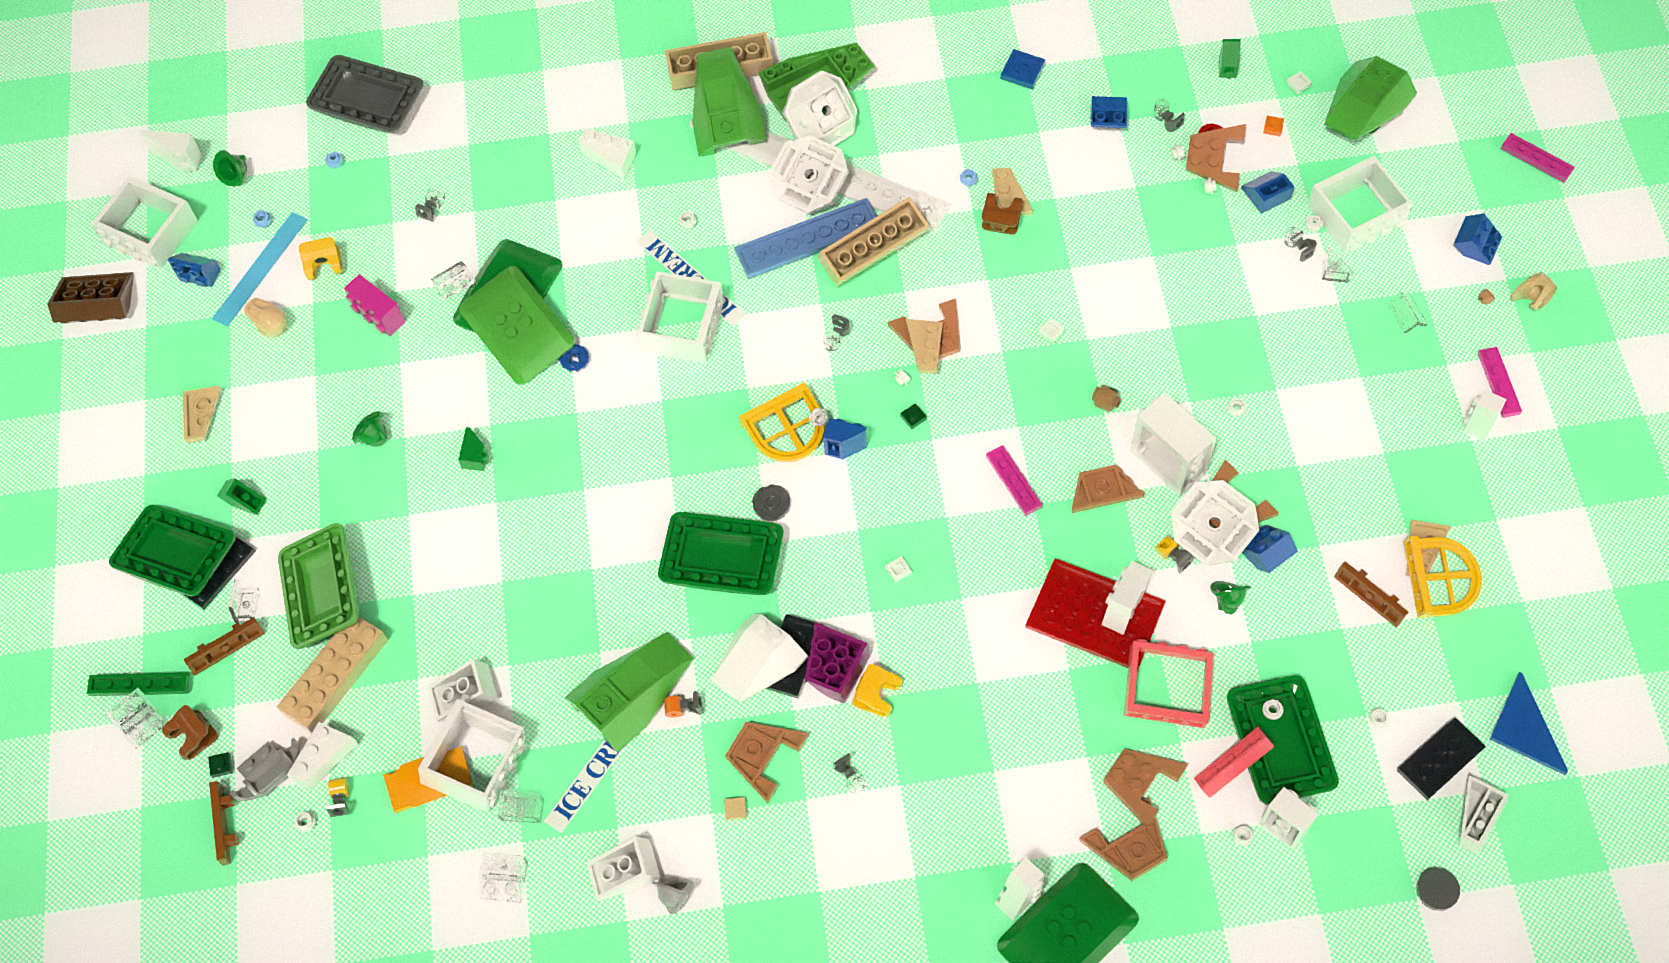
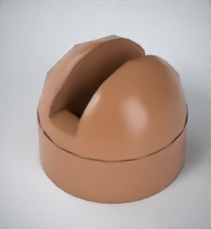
[1478,288,1495,305]

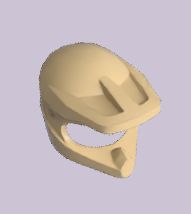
[1511,272,1557,310]
[244,298,286,338]

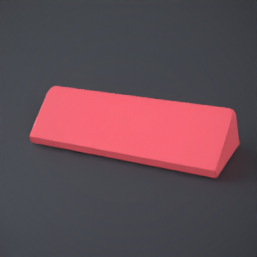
[1194,727,1274,798]

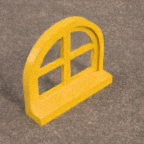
[739,382,825,462]
[1403,535,1482,618]

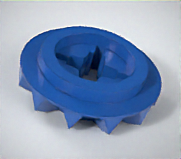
[560,345,589,372]

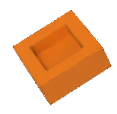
[1263,115,1284,137]

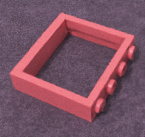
[1123,639,1214,728]

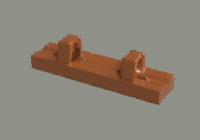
[1334,561,1409,628]
[184,617,265,676]
[209,781,239,866]

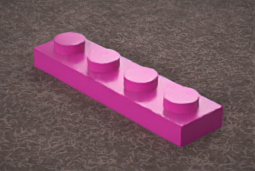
[1500,133,1575,183]
[1477,347,1522,418]
[986,445,1042,517]

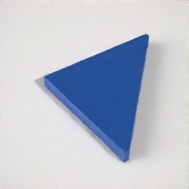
[1489,672,1568,775]

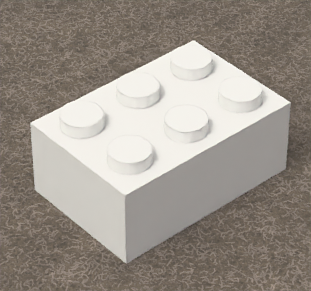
[1259,787,1319,851]

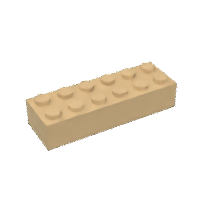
[665,32,773,90]
[817,196,930,287]
[276,616,388,734]

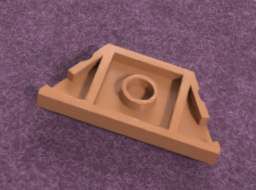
[1071,464,1145,513]

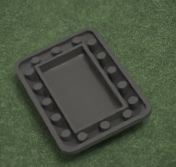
[306,55,424,133]

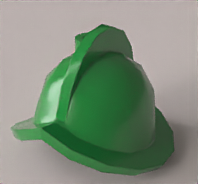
[213,150,247,187]
[352,411,387,447]
[1210,581,1252,615]

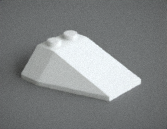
[711,614,808,703]

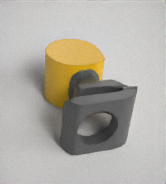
[1155,536,1193,574]
[327,778,350,817]

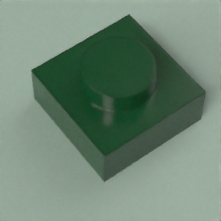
[900,403,927,429]
[208,752,233,778]

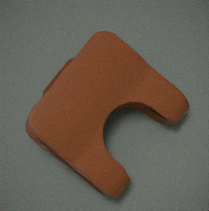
[982,192,1023,235]
[162,705,219,761]

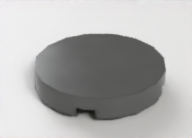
[752,484,791,522]
[1416,868,1460,911]

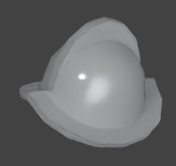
[651,879,695,914]

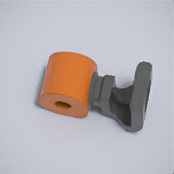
[664,691,703,718]

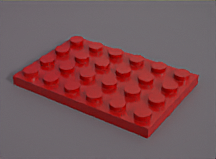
[1025,558,1166,672]

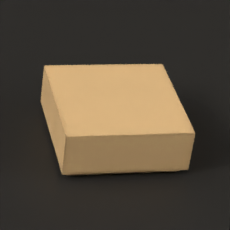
[724,797,747,821]

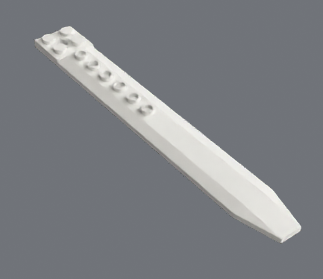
[689,118,951,234]

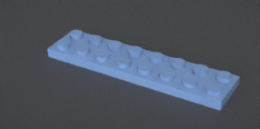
[734,198,876,279]

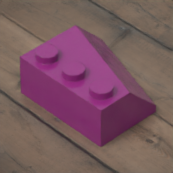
[805,622,871,704]

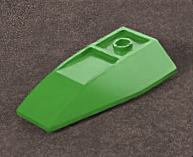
[759,42,875,121]
[692,46,767,157]
[1324,56,1417,141]
[564,632,693,753]

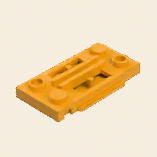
[383,746,474,814]

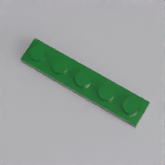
[86,672,190,696]

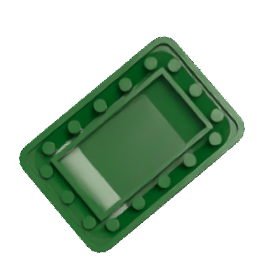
[453,239,562,333]
[109,505,235,596]
[658,512,784,595]
[1226,675,1339,805]
[997,863,1139,963]

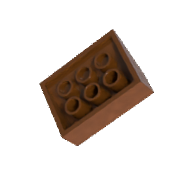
[47,272,134,323]

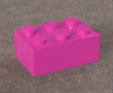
[344,274,406,337]

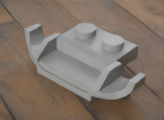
[229,737,300,801]

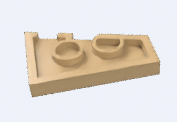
[992,168,1033,216]
[906,319,943,374]
[183,385,222,443]
[1406,520,1451,576]

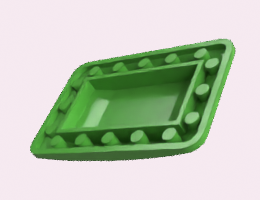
[459,266,575,385]
[278,523,359,649]

